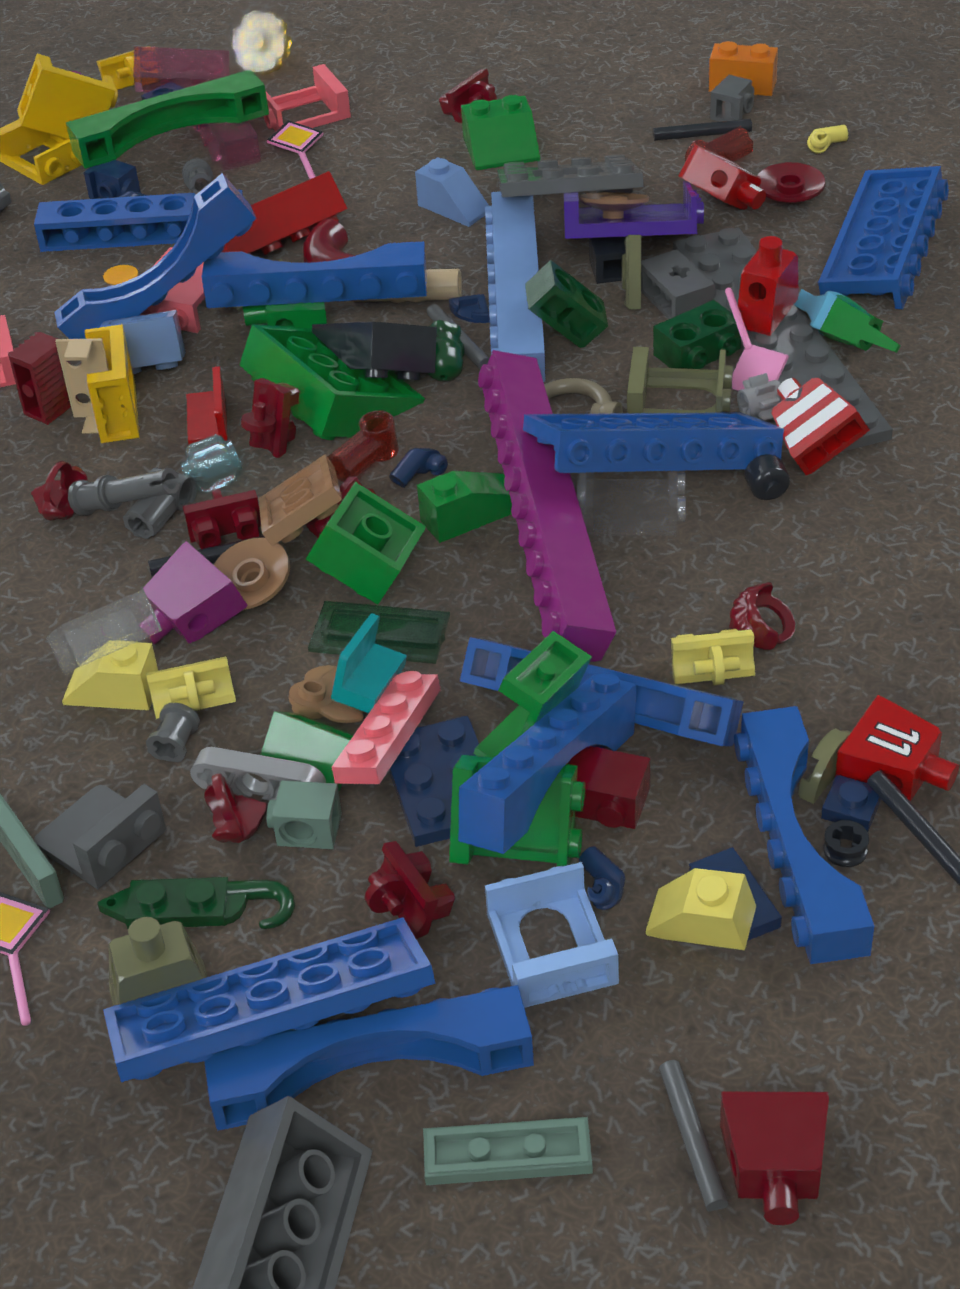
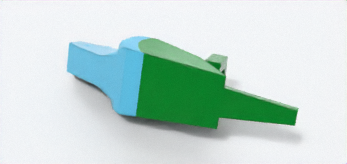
[794,289,901,353]

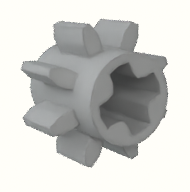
[737,373,782,421]

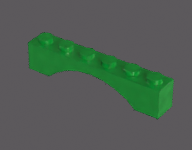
[66,69,269,169]

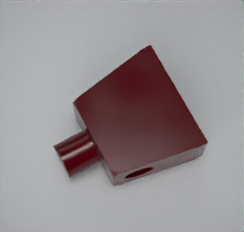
[720,1091,829,1225]

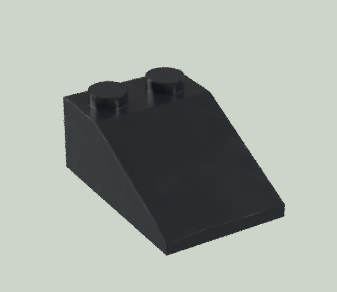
[312,321,437,380]

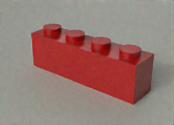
[222,171,347,255]

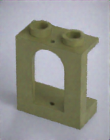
[627,347,733,413]

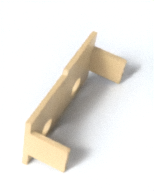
[55,338,109,433]

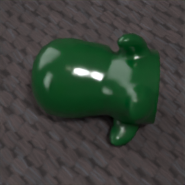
[428,320,465,382]

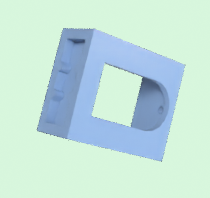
[485,862,619,1008]

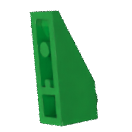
[417,471,512,543]

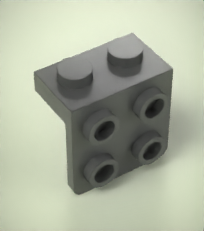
[34,784,167,890]

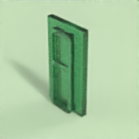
[308,601,450,664]

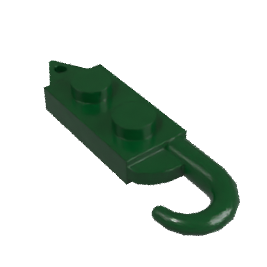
[97,877,295,929]

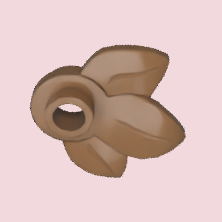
[288,665,364,723]

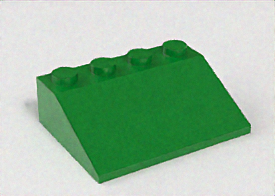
[239,324,425,440]

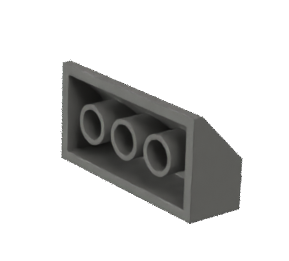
[193,1096,373,1289]

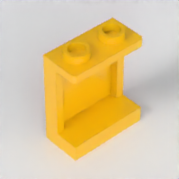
[17,53,118,139]

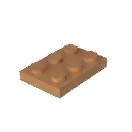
[258,454,342,546]

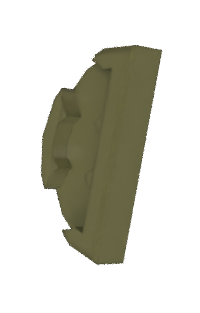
[622,235,641,309]
[798,729,851,804]

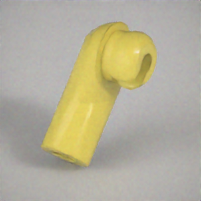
[807,125,848,154]

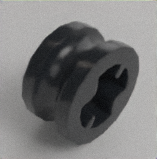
[823,820,869,867]

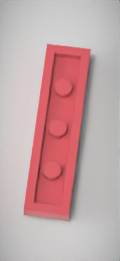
[332,671,441,784]

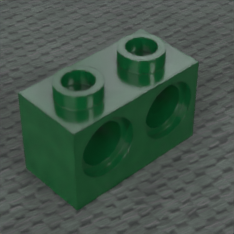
[525,260,608,348]
[653,300,741,369]

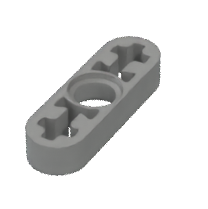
[190,747,326,800]

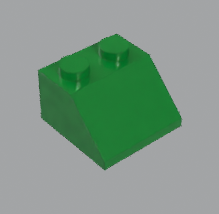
[461,95,540,170]
[306,482,426,605]

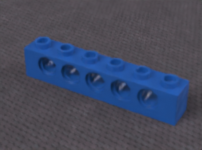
[34,190,243,252]

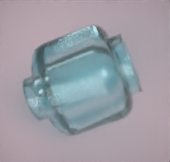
[180,434,243,492]

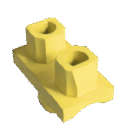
[671,629,755,686]
[146,657,236,719]

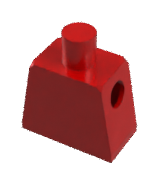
[738,236,799,336]

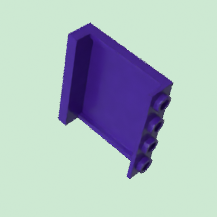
[564,181,704,239]

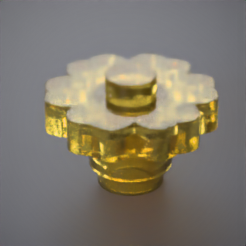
[231,10,292,75]

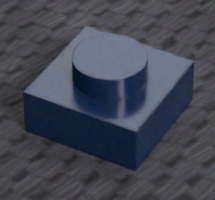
[821,775,882,832]

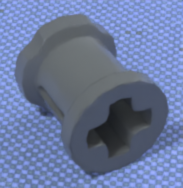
[146,703,200,762]

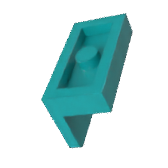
[331,613,407,713]

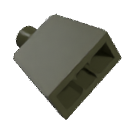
[108,917,208,1006]

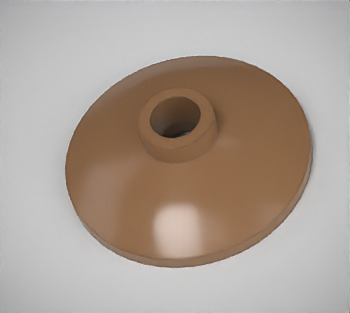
[578,192,649,219]
[214,538,290,610]

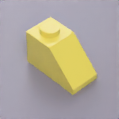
[62,641,158,710]
[646,868,756,950]

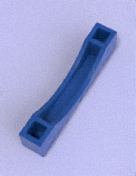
[54,173,257,339]
[201,241,427,308]
[460,637,744,746]
[458,673,636,854]
[734,706,874,964]
[204,985,534,1131]

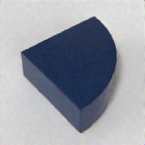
[448,294,490,323]

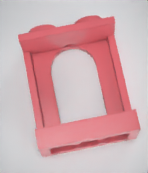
[263,64,351,131]

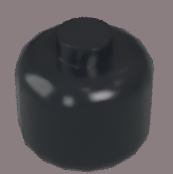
[745,454,790,500]

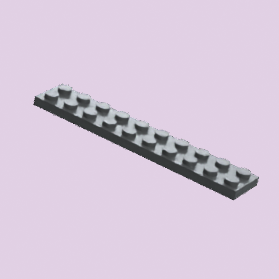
[673,227,893,452]

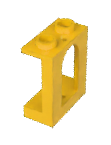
[0,119,81,185]
[85,324,139,443]

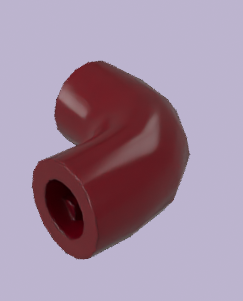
[303,219,356,263]

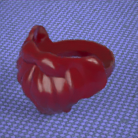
[31,461,88,521]
[729,582,796,650]
[204,773,267,843]

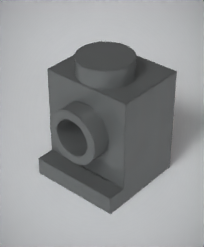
[710,75,754,122]

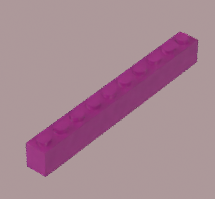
[478,350,616,662]

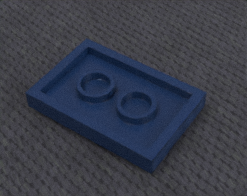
[389,715,479,847]

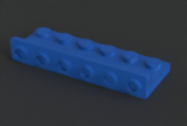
[818,166,949,310]
[523,412,784,473]
[103,917,436,1082]

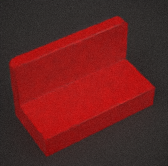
[186,366,228,450]

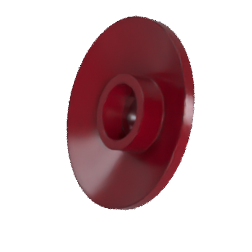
[757,162,825,202]

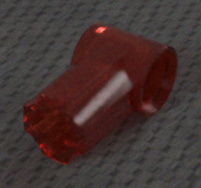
[685,127,753,162]
[327,411,399,482]

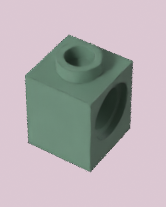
[267,780,342,849]

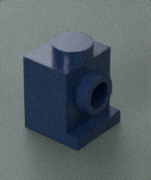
[84,160,141,199]

